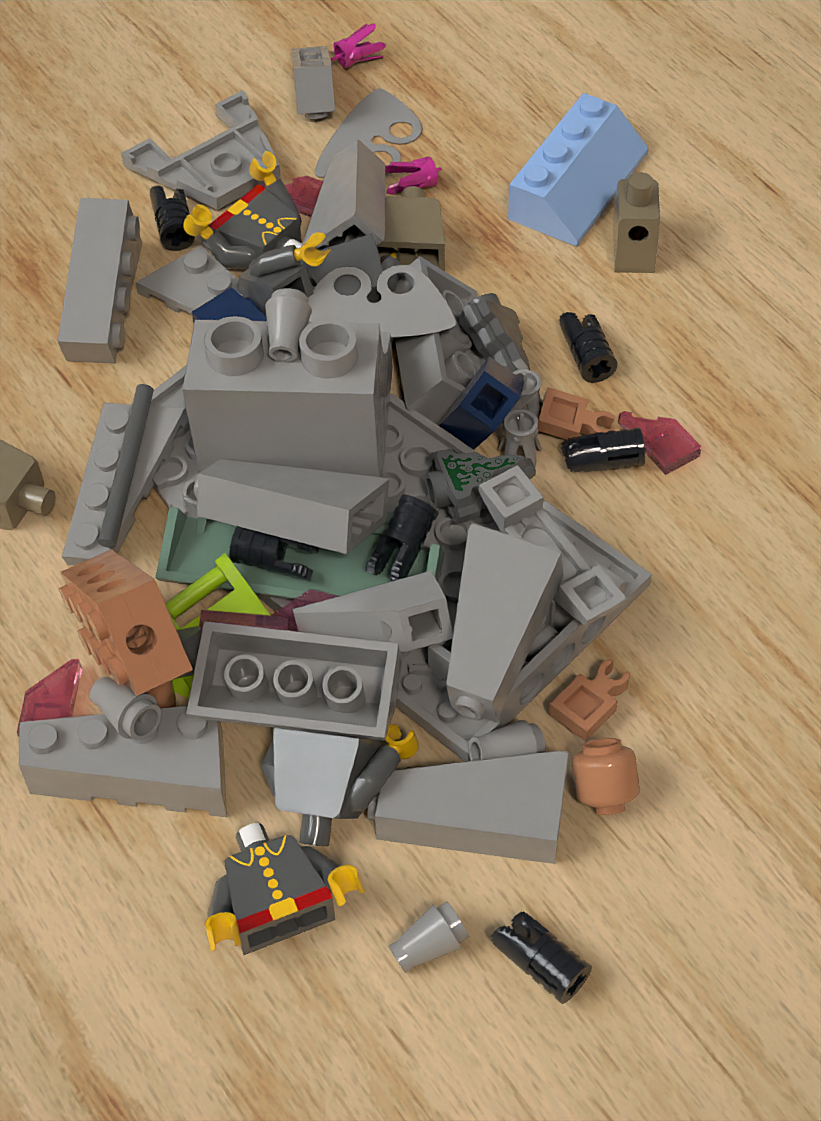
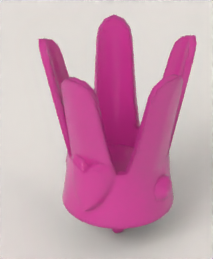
[331,23,386,69]
[385,156,442,197]

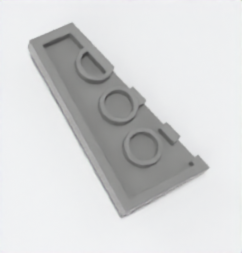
[62,403,188,566]

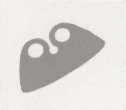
[315,88,422,178]
[308,265,456,338]

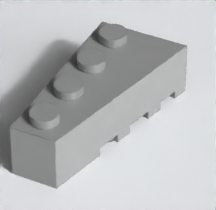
[58,198,142,363]
[19,706,227,818]

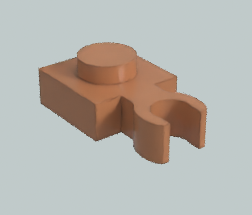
[537,387,615,440]
[549,659,630,742]

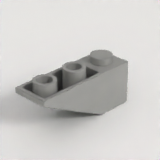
[292,571,453,652]

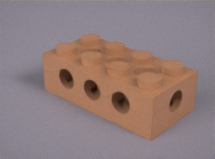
[59,549,193,696]

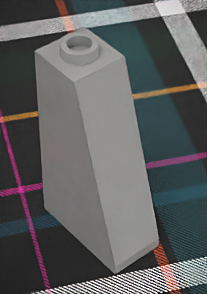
[302,139,385,250]
[194,459,389,554]
[446,523,563,722]
[367,751,568,864]

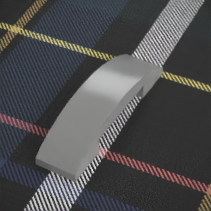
[479,465,627,626]

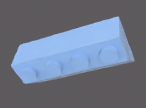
[508,93,648,247]

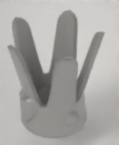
[510,369,542,418]
[497,409,542,467]

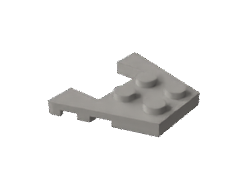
[121,90,280,210]

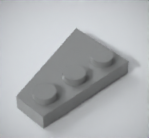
[136,246,243,314]

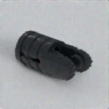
[150,185,195,251]
[559,312,618,383]
[561,427,645,473]
[365,494,439,581]
[229,526,320,581]
[490,911,592,1004]

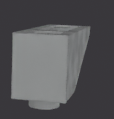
[292,46,335,119]

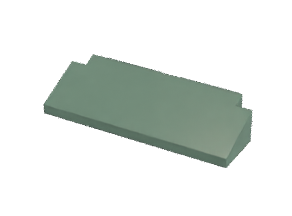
[155,507,445,603]

